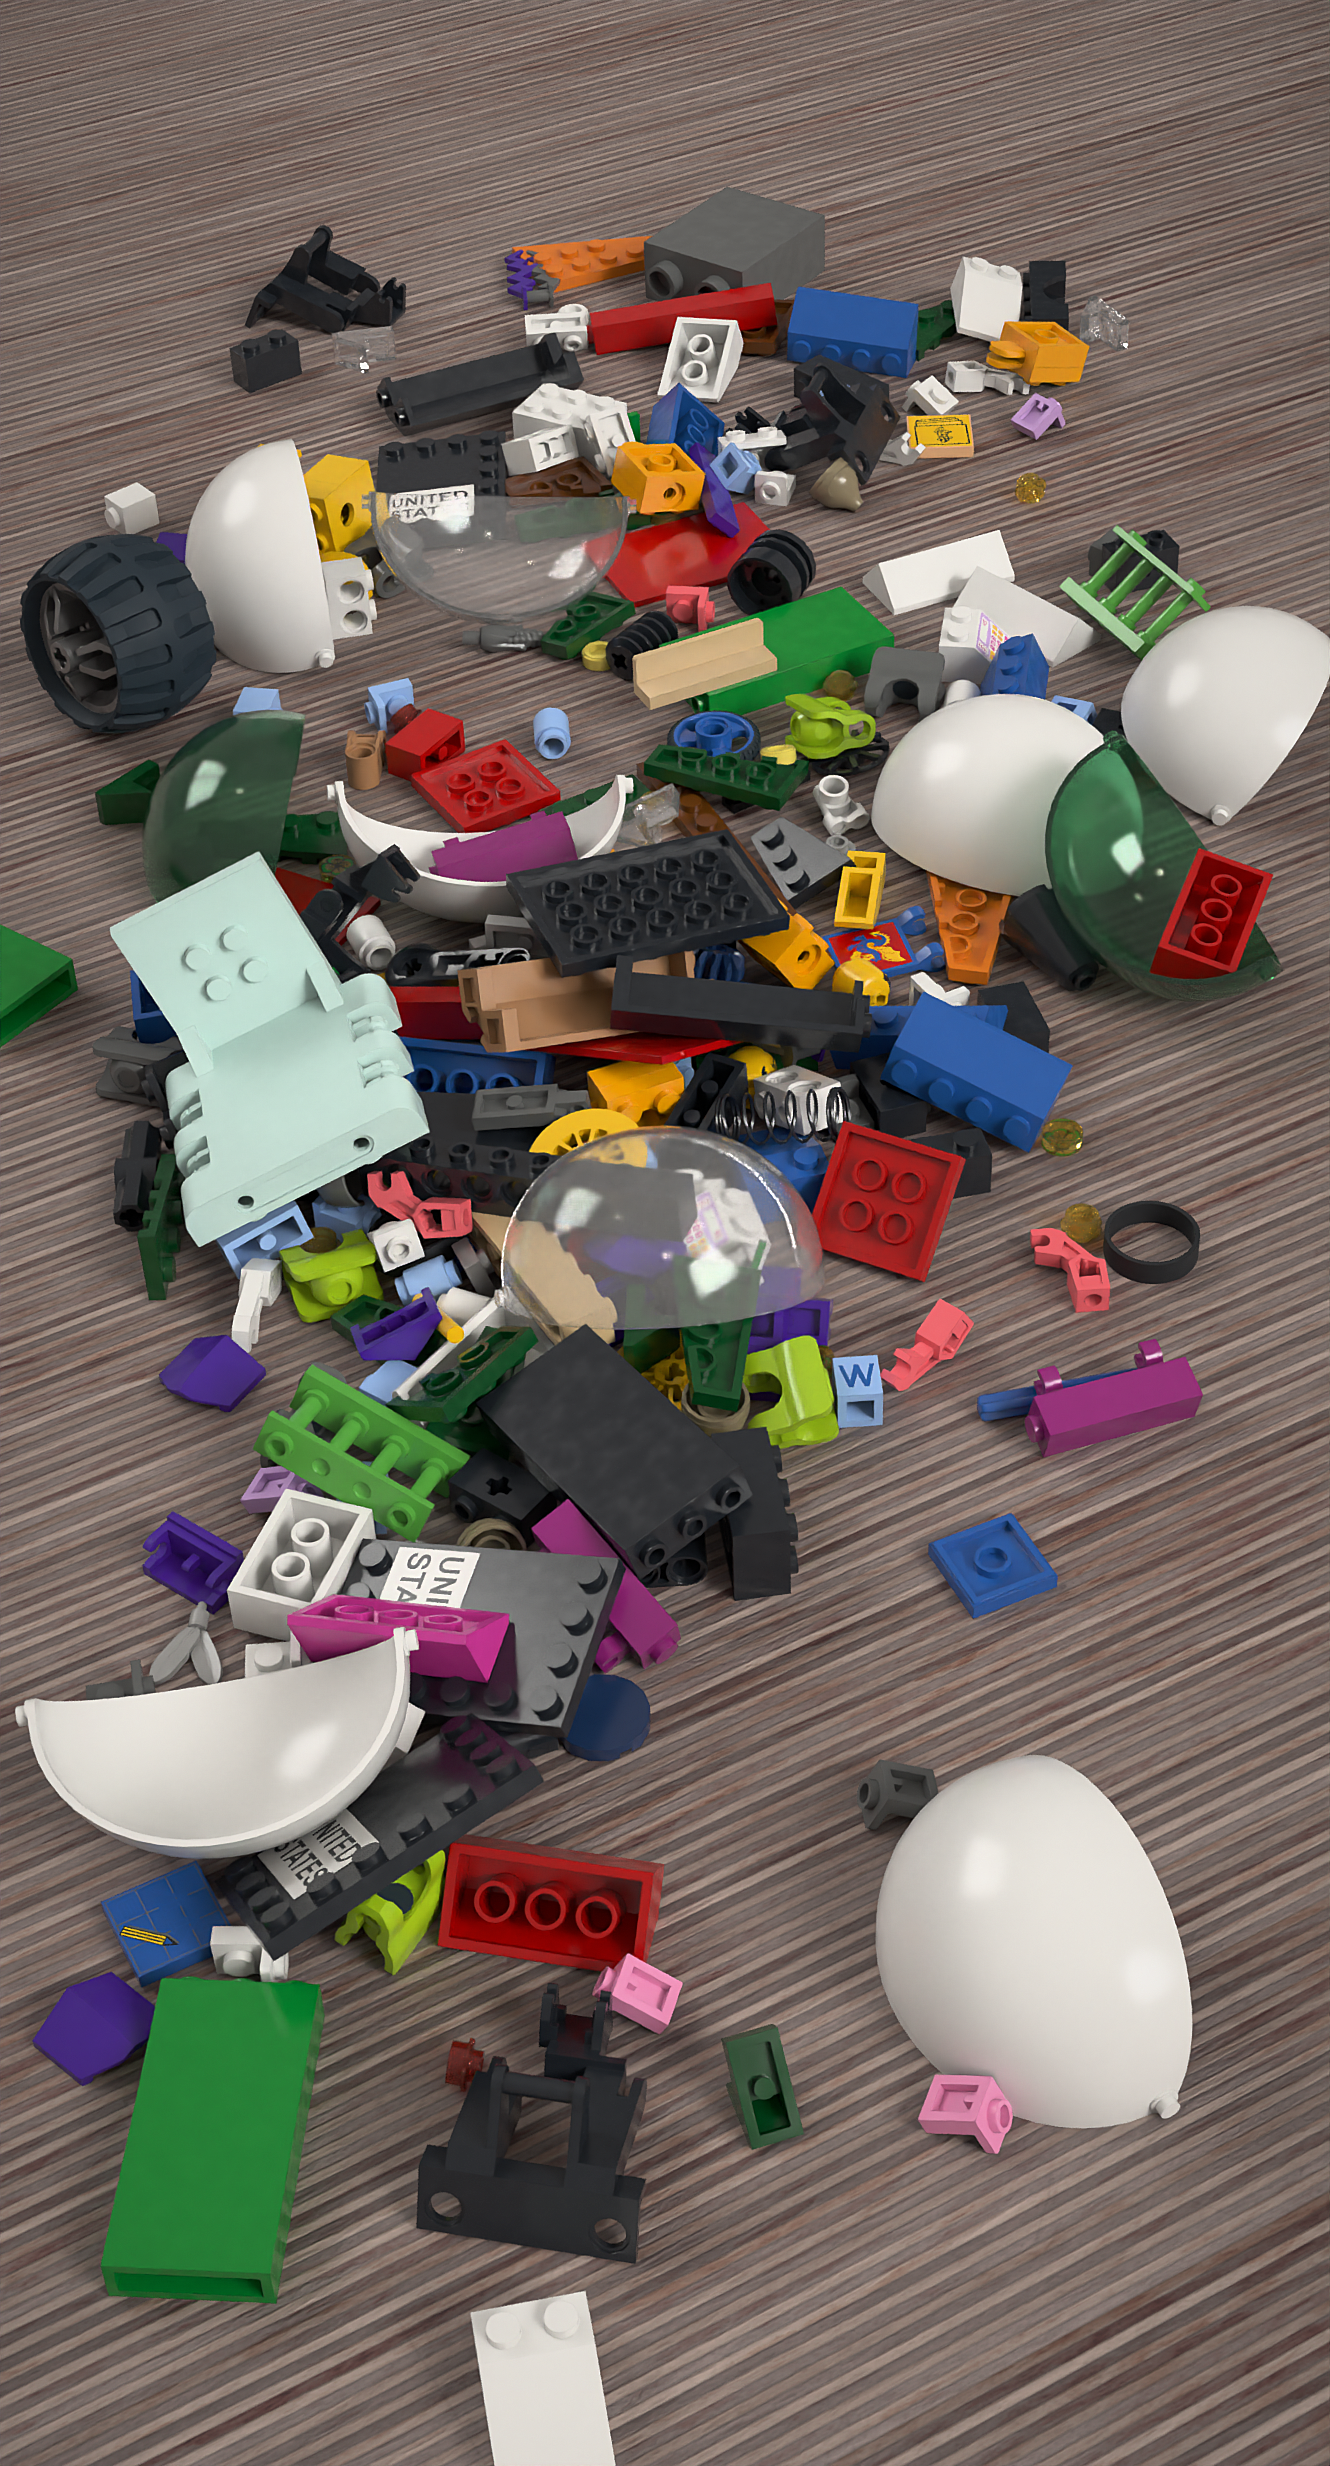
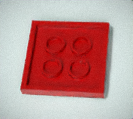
[410,739,561,833]
[803,1121,966,1282]

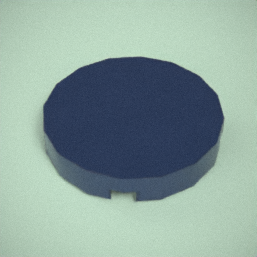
[558,1674,651,1761]

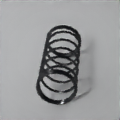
[714,1087,851,1148]

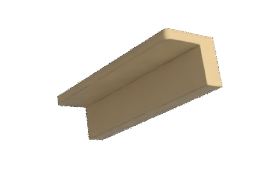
[632,618,777,710]

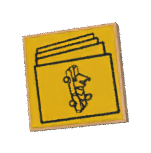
[906,414,974,459]

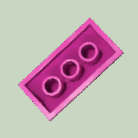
[287,1594,509,1683]

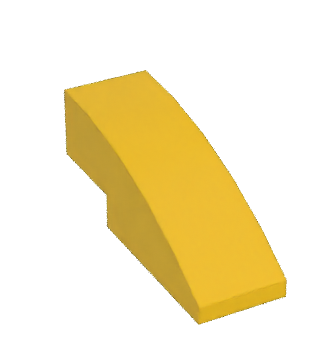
[834,850,886,929]

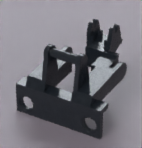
[245,225,407,334]
[725,362,900,486]
[299,844,420,981]
[416,1982,647,2264]

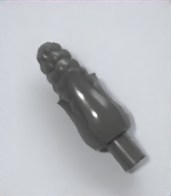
[462,624,544,652]

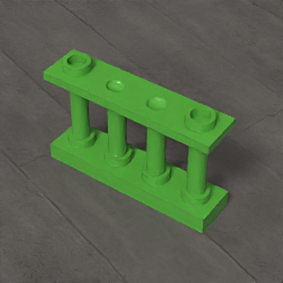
[1059,525,1211,661]
[253,1364,471,1542]

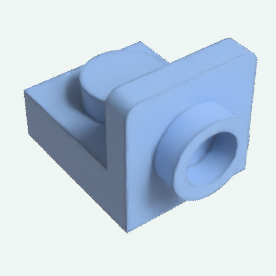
[364,678,415,733]

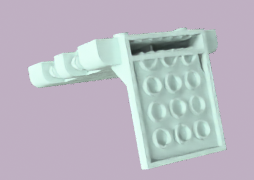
[110,851,430,1247]

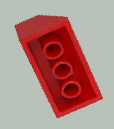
[1146,848,1273,994]
[437,1834,665,1972]

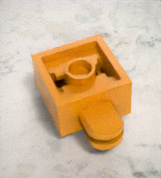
[986,321,1089,386]
[611,442,705,515]
[737,898,835,990]
[571,1061,684,1148]

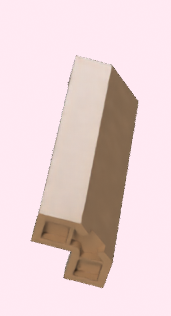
[457,951,715,1053]

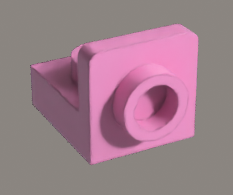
[592,1953,683,2035]
[918,2075,1013,2154]

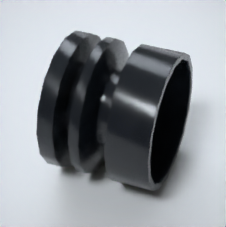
[727,529,816,616]

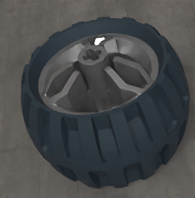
[20,534,216,733]

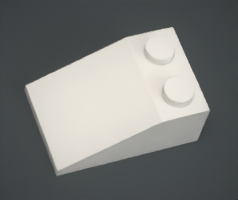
[950,256,1022,342]
[658,317,744,403]
[471,2291,616,2466]

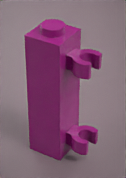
[428,810,578,882]
[1025,1339,1203,1457]
[531,1499,681,1674]

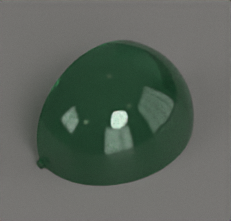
[142,709,306,903]
[1045,731,1284,1002]

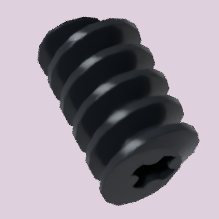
[605,610,678,680]

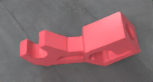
[367,1171,473,1239]
[1030,1228,1110,1313]
[880,1299,974,1391]

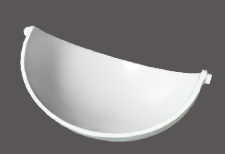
[185,439,335,673]
[1121,606,1330,826]
[871,694,1142,898]
[327,775,633,923]
[15,1627,419,1859]
[875,1755,1192,2129]

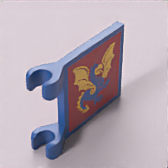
[822,906,945,978]

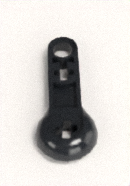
[384,942,534,987]

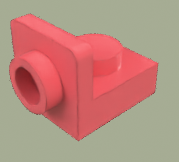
[666,586,715,632]

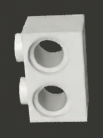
[501,424,579,476]
[321,557,377,639]
[753,1065,843,1136]

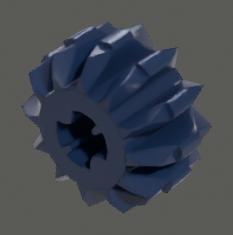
[693,944,745,982]

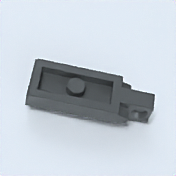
[471,1084,592,1131]

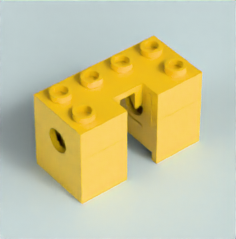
[256,444,381,554]

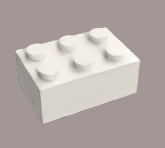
[512,383,627,466]
[227,1489,376,1642]

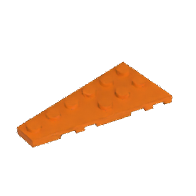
[512,236,652,293]
[926,870,1014,985]

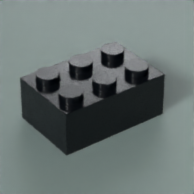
[711,1427,799,1601]

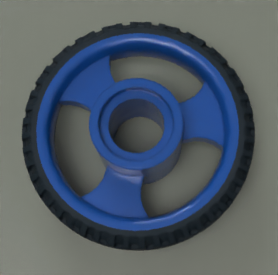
[667,710,761,761]

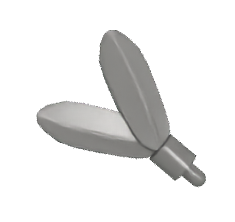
[149,1601,223,1685]

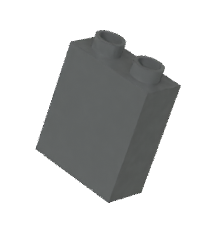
[644,187,825,301]

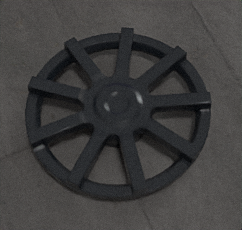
[809,729,890,777]

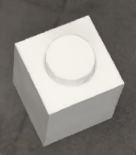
[104,483,159,534]

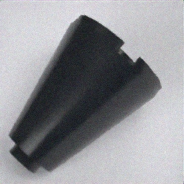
[999,883,1099,991]

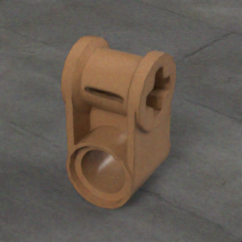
[345,730,387,790]

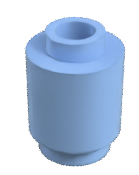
[533,708,571,759]
[395,1255,463,1307]

